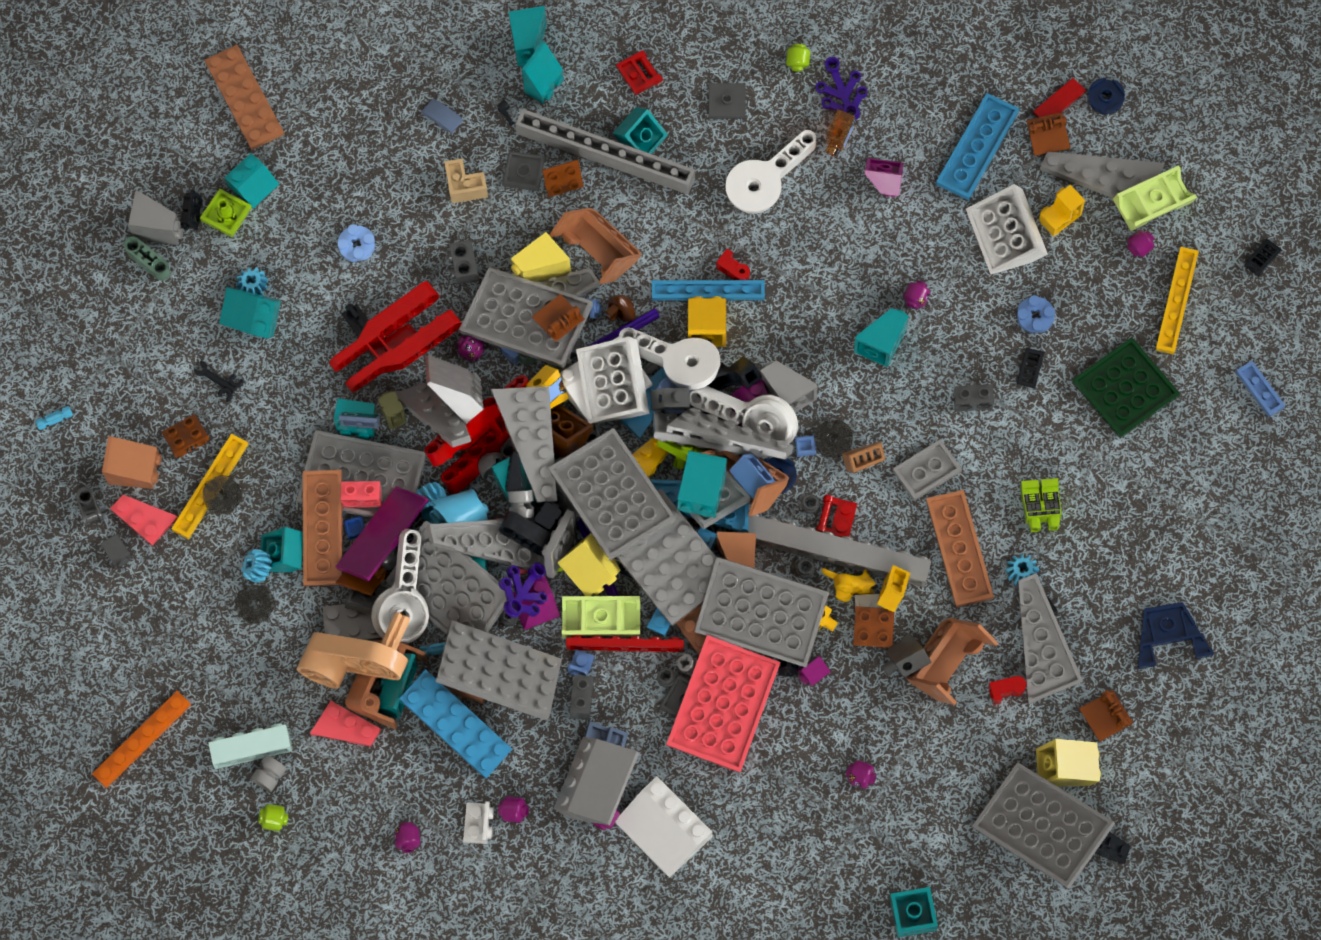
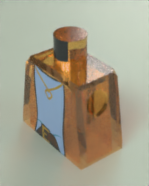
[825,109,856,157]

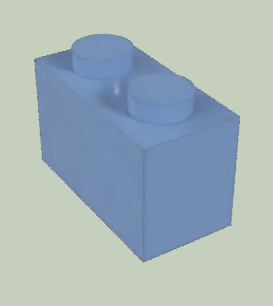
[729,453,776,499]

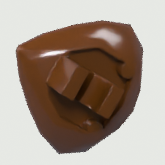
[606,295,636,322]

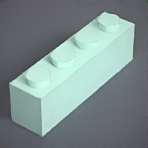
[208,723,292,769]

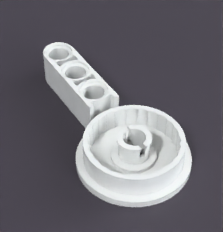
[726,130,816,214]
[619,328,721,390]
[689,386,798,445]
[371,529,429,644]

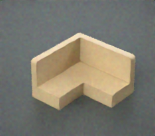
[444,158,488,203]

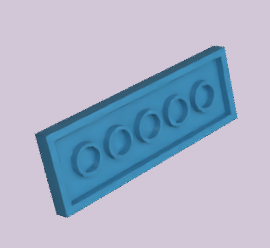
[936,93,1020,201]
[398,669,512,779]

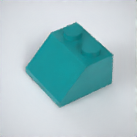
[613,107,668,154]
[224,153,279,209]
[260,527,303,572]

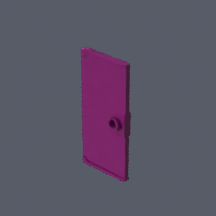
[335,486,429,581]

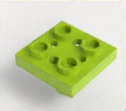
[200,189,252,237]
[656,440,710,469]

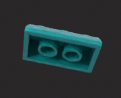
[377,654,418,719]

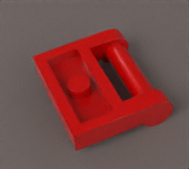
[616,50,663,96]
[815,495,857,538]

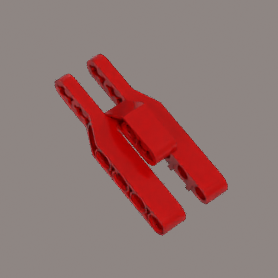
[329,281,462,393]
[424,375,529,494]

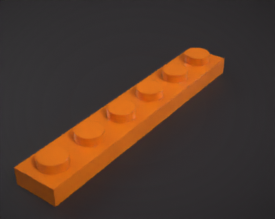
[92,691,191,788]

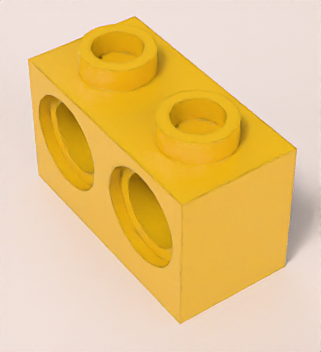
[877,565,910,612]

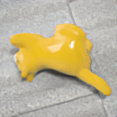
[821,568,876,602]

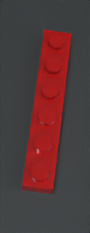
[566,635,684,652]

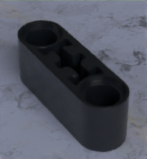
[499,511,551,556]

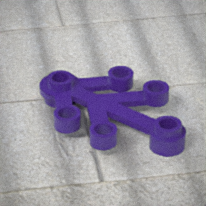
[815,57,867,122]
[498,563,548,618]

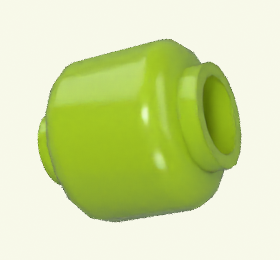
[786,44,810,72]
[258,804,288,831]

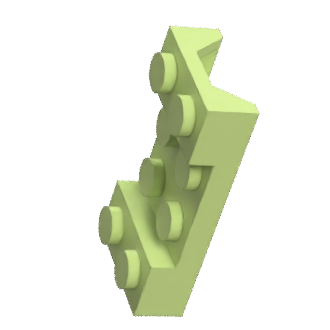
[1113,165,1197,231]
[562,596,640,638]

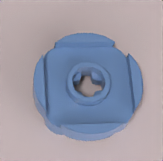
[1017,295,1055,333]

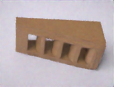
[842,442,886,473]

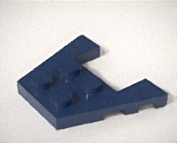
[1138,602,1214,669]

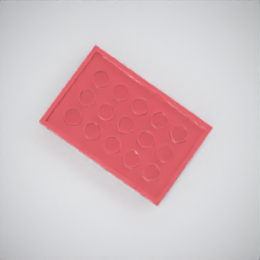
[666,635,781,773]

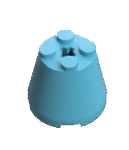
[421,489,489,524]

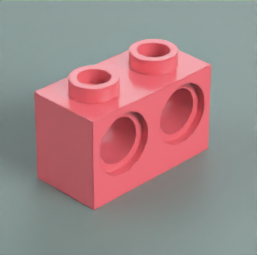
[341,481,382,508]

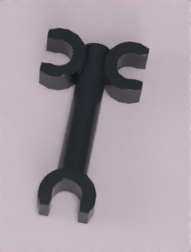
[193,361,244,402]

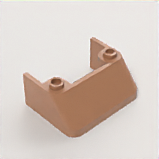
[549,208,641,284]
[702,449,789,516]
[905,618,998,705]
[345,639,428,730]

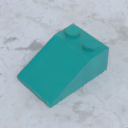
[522,42,564,104]
[219,287,281,339]

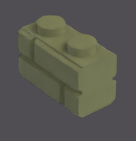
[378,391,407,429]

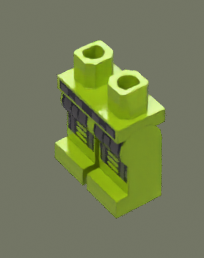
[1020,478,1062,532]

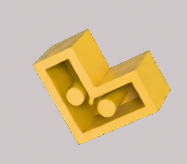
[1039,184,1085,237]

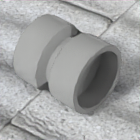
[508,490,534,518]
[250,755,287,792]

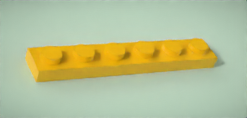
[1155,247,1199,355]
[171,434,249,540]

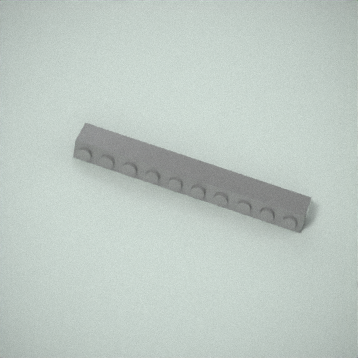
[515,109,695,194]
[738,514,931,587]

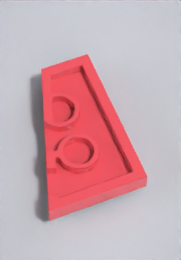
[110,495,178,546]
[310,701,381,747]

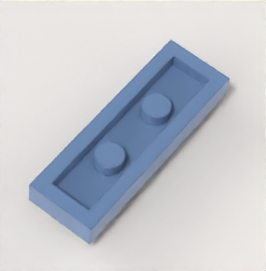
[1235,361,1285,417]

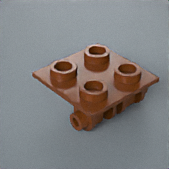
[1026,113,1071,156]
[542,159,584,198]
[532,294,585,342]
[161,414,210,458]
[336,565,388,596]
[853,606,895,648]
[1079,690,1133,742]

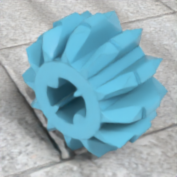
[236,267,268,295]
[416,482,447,502]
[241,549,272,583]
[1006,553,1039,586]

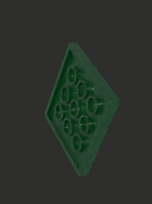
[1072,337,1180,439]

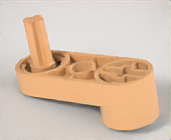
[296,612,410,689]

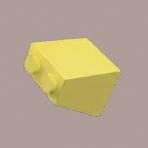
[511,232,571,282]
[557,533,621,596]
[1036,739,1101,787]

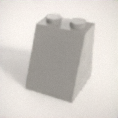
[128,191,183,245]
[760,361,818,413]

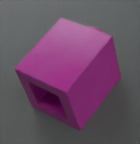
[797,656,831,686]

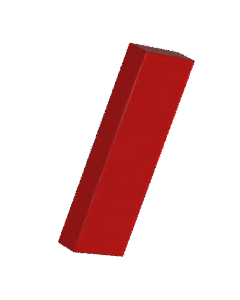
[1033,78,1086,118]

